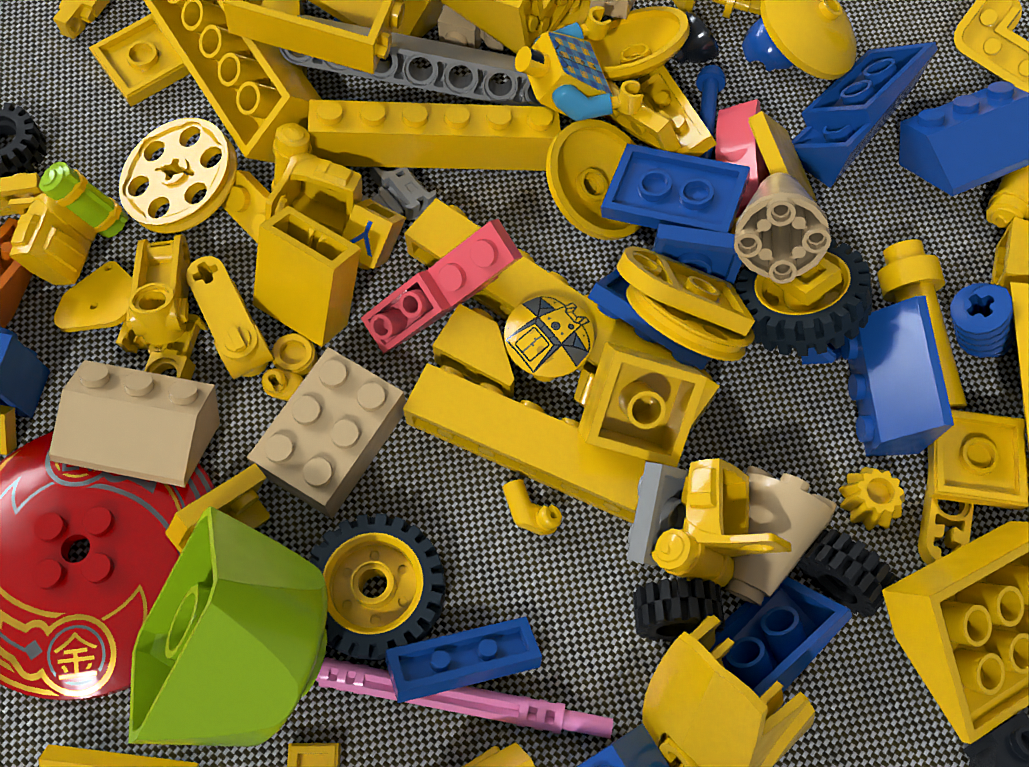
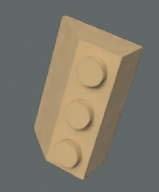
[49,360,220,487]

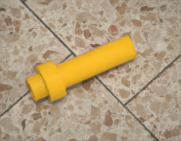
[877,239,967,410]

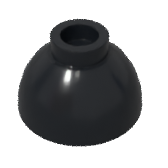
[673,12,719,66]

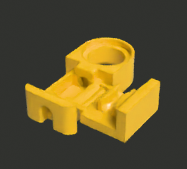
[116,313,208,380]

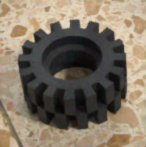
[0,102,47,178]
[798,529,896,617]
[633,577,725,642]

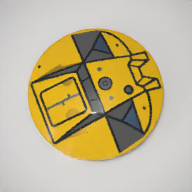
[504,295,594,382]

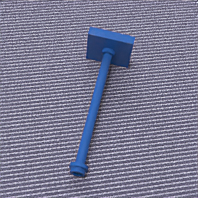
[652,65,742,285]

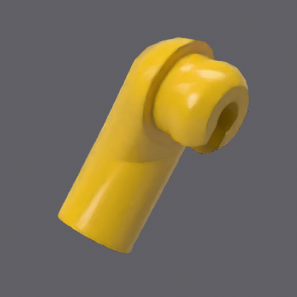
[261,368,304,401]
[502,479,562,535]

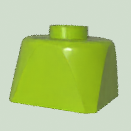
[128,506,328,747]

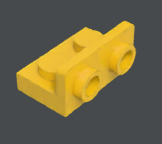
[165,463,270,554]

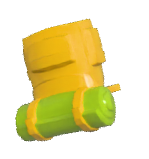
[7,161,129,286]

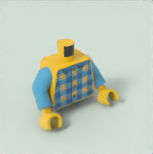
[515,6,644,121]

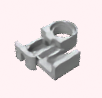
[362,167,437,220]

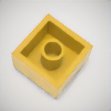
[578,342,707,468]

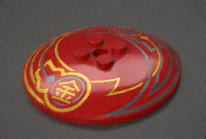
[0,431,216,701]

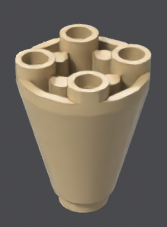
[734,172,831,284]
[725,466,837,606]

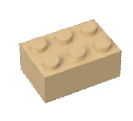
[247,347,406,519]

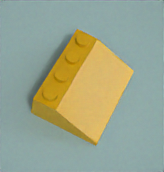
[882,521,1029,744]

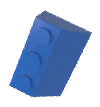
[899,81,1029,196]
[841,295,954,457]

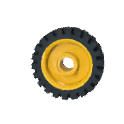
[736,239,872,356]
[310,513,446,661]

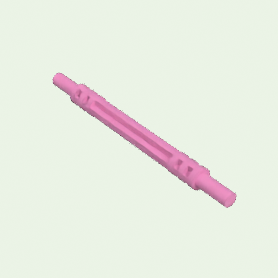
[315,657,613,739]

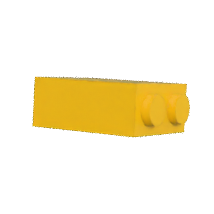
[253,205,361,347]

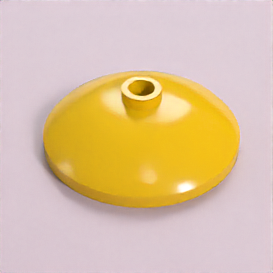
[760,0,857,80]
[584,6,690,81]
[546,119,642,240]

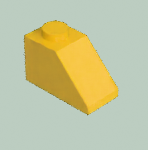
[432,303,514,399]

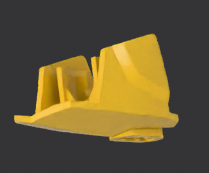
[642,615,815,767]

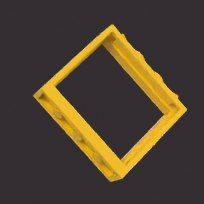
[223,0,405,74]

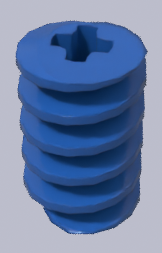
[950,283,1015,358]

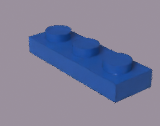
[385,616,542,703]

